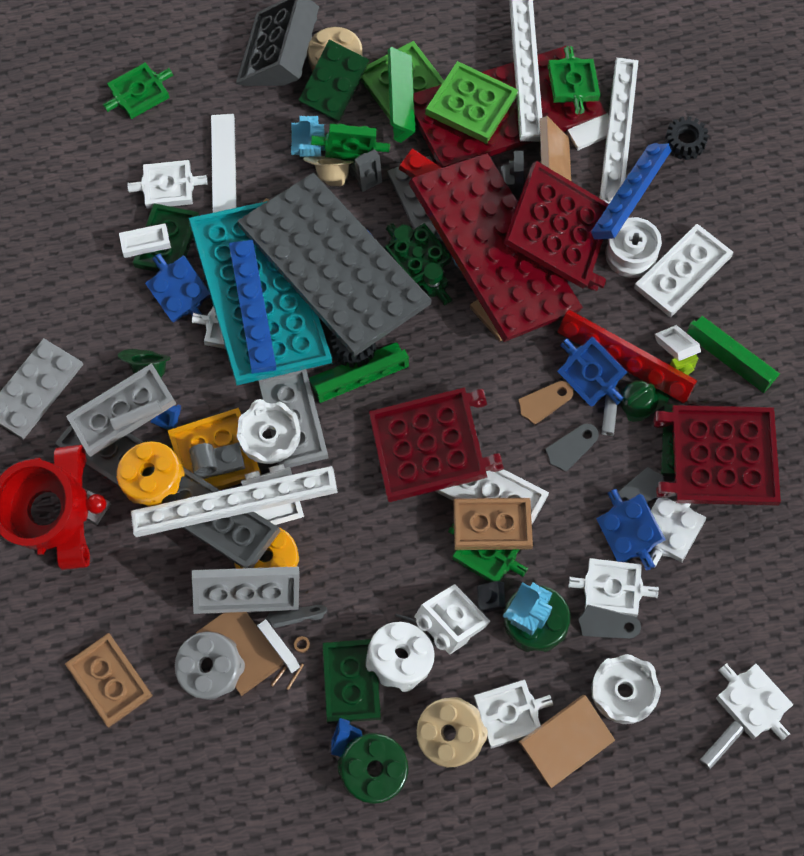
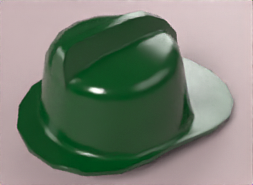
[118,349,171,379]
[620,380,670,422]

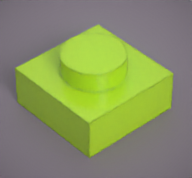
[670,354,698,375]

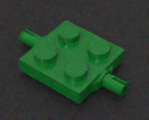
[548,46,600,114]
[103,62,173,119]
[311,124,390,160]
[448,523,528,583]

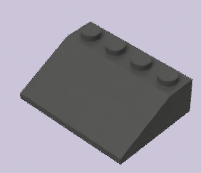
[236,0,319,86]

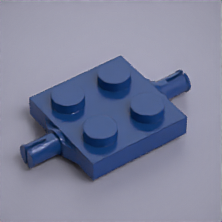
[145,254,211,325]
[557,337,627,407]
[596,489,666,570]

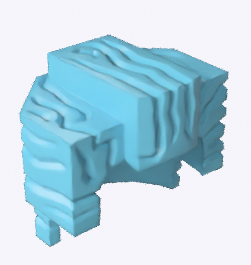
[291,116,325,157]
[503,582,552,636]

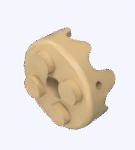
[307,27,363,72]
[416,697,488,768]

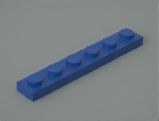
[591,143,671,239]
[229,240,276,374]

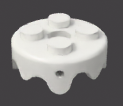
[237,399,301,464]
[366,622,435,692]
[591,654,661,724]

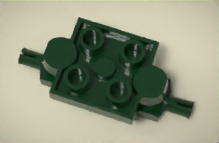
[385,223,452,306]

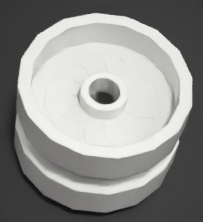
[605,217,662,278]

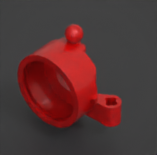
[0,445,107,570]

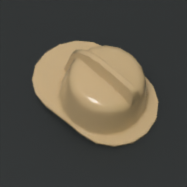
[303,156,354,186]

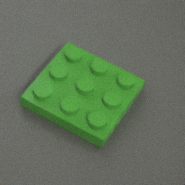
[361,41,444,119]
[425,61,518,144]

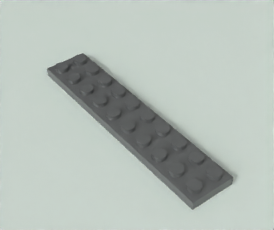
[55,425,280,568]

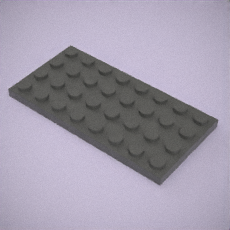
[237,173,431,357]

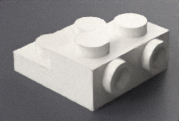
[241,464,304,525]
[414,584,490,655]

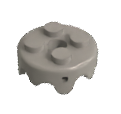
[175,631,245,700]

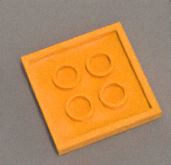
[168,408,261,490]

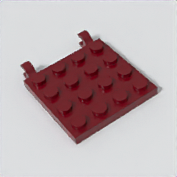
[504,161,609,291]
[369,387,504,502]
[654,405,781,506]

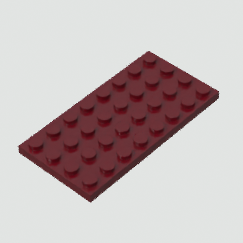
[413,46,607,168]
[408,153,583,342]

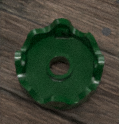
[504,585,570,652]
[337,733,408,804]

